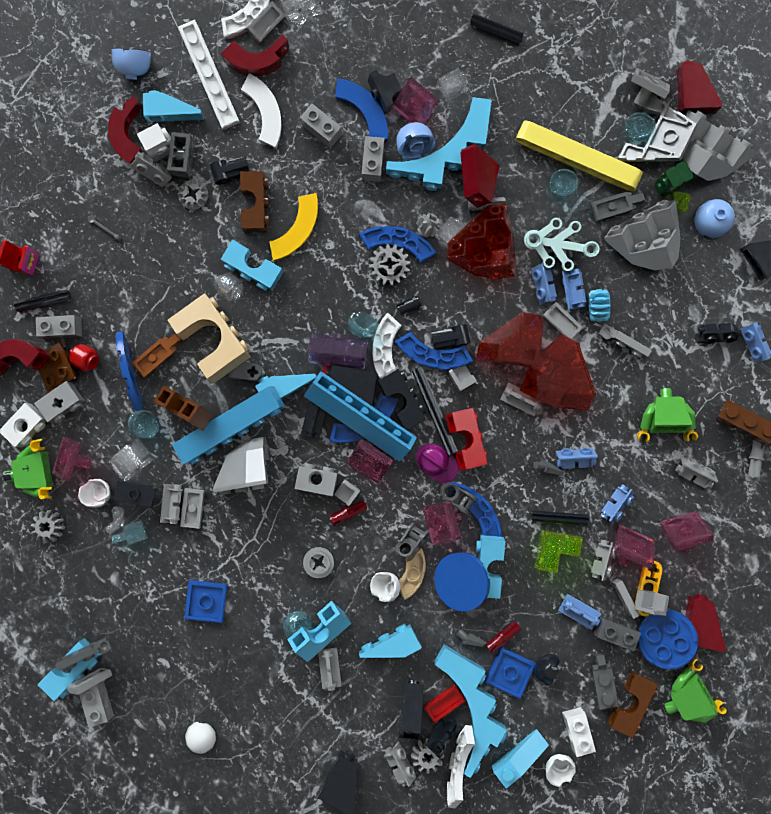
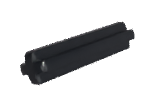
[470,14,524,44]
[14,289,72,312]
[531,511,589,525]

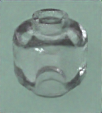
[215,272,244,301]

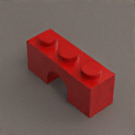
[445,408,487,471]

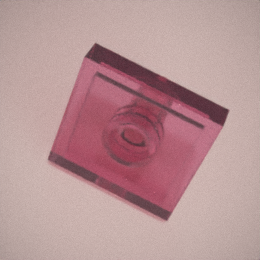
[393,77,440,125]
[52,436,91,481]
[347,439,394,484]
[422,500,463,544]
[660,511,714,552]
[614,524,654,569]

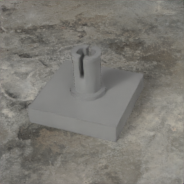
[631,68,670,107]

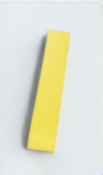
[516,121,643,192]

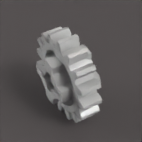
[369,244,410,286]

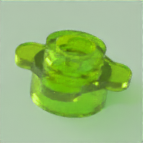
[672,191,691,212]

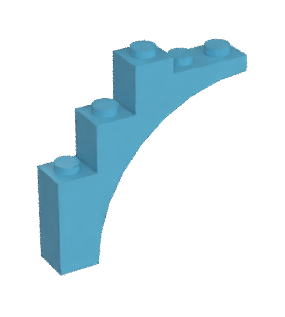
[386,97,492,191]
[434,644,507,778]

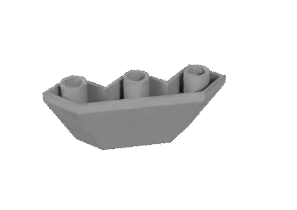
[683,110,757,181]
[605,200,681,270]
[213,437,270,495]

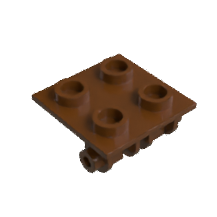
[39,342,78,393]

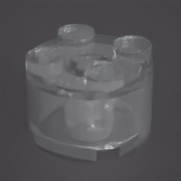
[279,0,322,25]
[107,438,153,481]

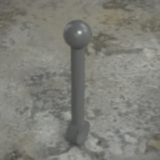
[88,216,121,241]

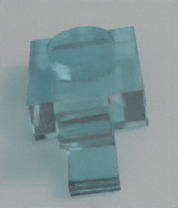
[111,520,148,545]

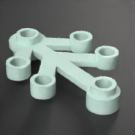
[524,218,599,271]

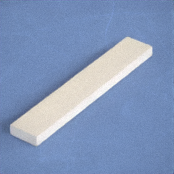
[178,20,240,130]

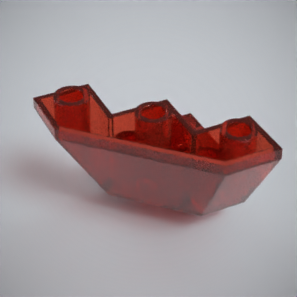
[447,203,516,279]
[476,312,543,369]
[520,334,596,411]

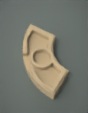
[399,548,426,600]

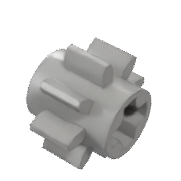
[416,213,441,237]

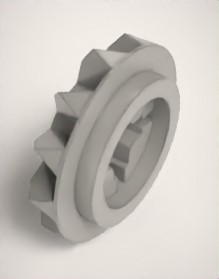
[177,179,208,210]
[303,547,334,578]

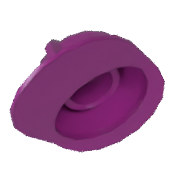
[415,443,458,483]

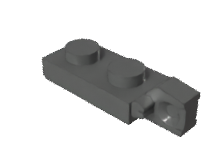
[590,191,645,222]
[55,636,113,671]
[591,653,619,710]

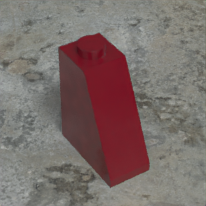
[676,61,722,114]
[460,144,500,208]
[685,594,726,652]

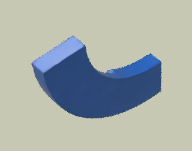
[335,78,388,141]
[359,226,437,264]
[116,331,142,411]
[395,332,473,370]
[329,395,398,443]
[448,482,502,537]

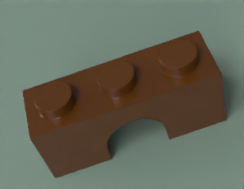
[240,171,270,233]
[153,386,214,431]
[716,400,771,448]
[607,670,658,738]

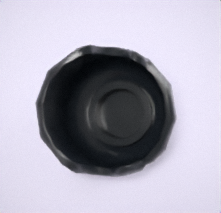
[534,654,560,686]

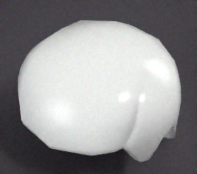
[78,479,111,508]
[370,572,401,602]
[185,722,216,754]
[546,754,576,787]

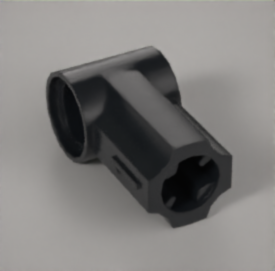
[210,156,250,185]
[431,324,471,349]

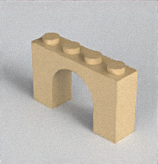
[168,293,251,384]

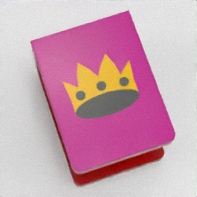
[0,239,40,276]

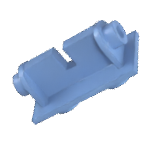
[532,263,557,305]
[562,269,587,309]
[740,322,771,364]
[556,447,598,469]
[600,484,635,525]
[558,594,601,630]

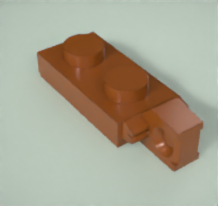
[132,333,182,378]

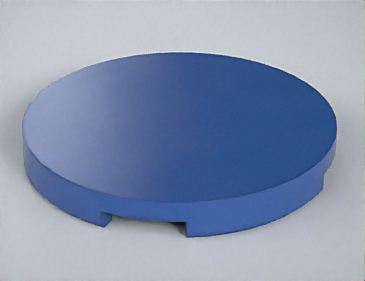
[434,552,490,611]
[638,609,698,670]

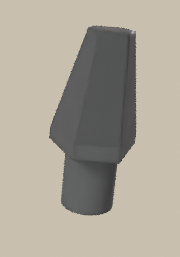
[533,460,564,476]
[456,629,487,647]

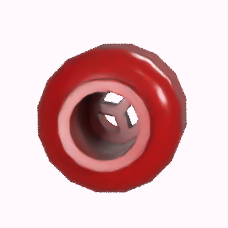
[69,344,99,372]

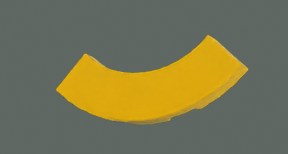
[269,193,318,261]

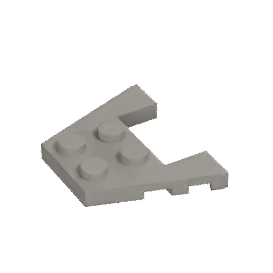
[619,93,697,162]

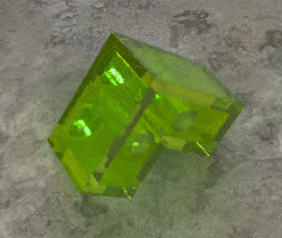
[535,529,583,573]

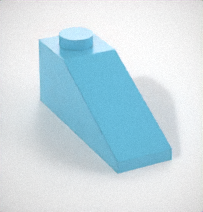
[143,90,204,122]
[255,374,317,400]
[491,729,549,788]

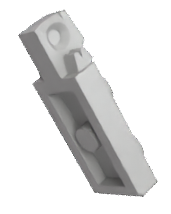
[598,324,651,358]

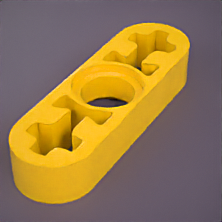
[635,560,662,616]

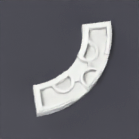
[221,0,270,39]
[241,73,282,149]
[373,313,402,377]
[447,725,475,809]

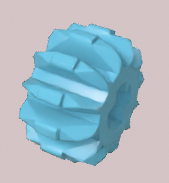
[588,289,611,322]

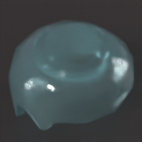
[625,112,655,141]
[549,169,579,198]
[347,311,378,338]
[127,410,160,439]
[283,610,312,639]

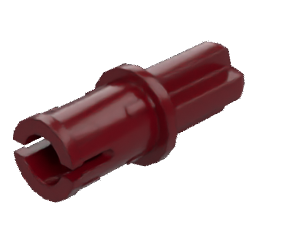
[329,500,367,527]
[485,621,521,654]

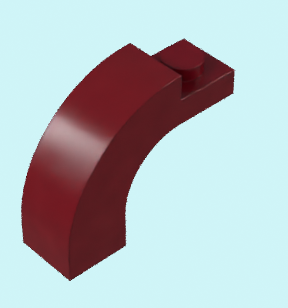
[221,35,290,77]
[108,96,144,166]
[0,339,50,376]

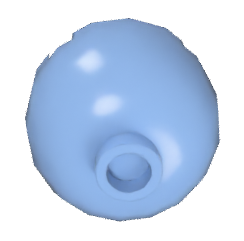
[112,49,151,80]
[396,122,435,160]
[694,199,735,238]

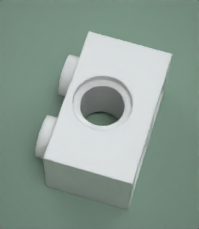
[137,123,171,162]
[0,403,46,447]
[562,707,596,757]

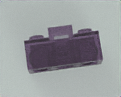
[308,333,368,370]

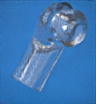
[105,506,125,535]

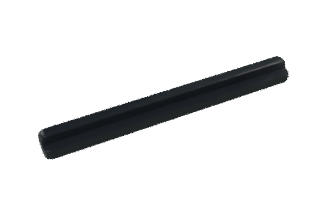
[412,367,458,456]

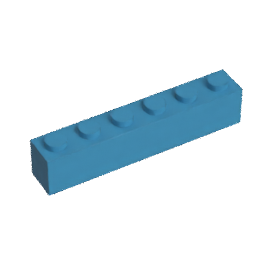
[304,371,417,462]
[172,386,285,465]

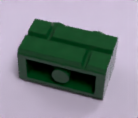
[655,161,694,198]

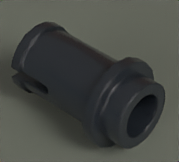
[396,295,422,315]

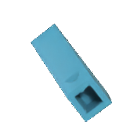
[359,624,422,658]

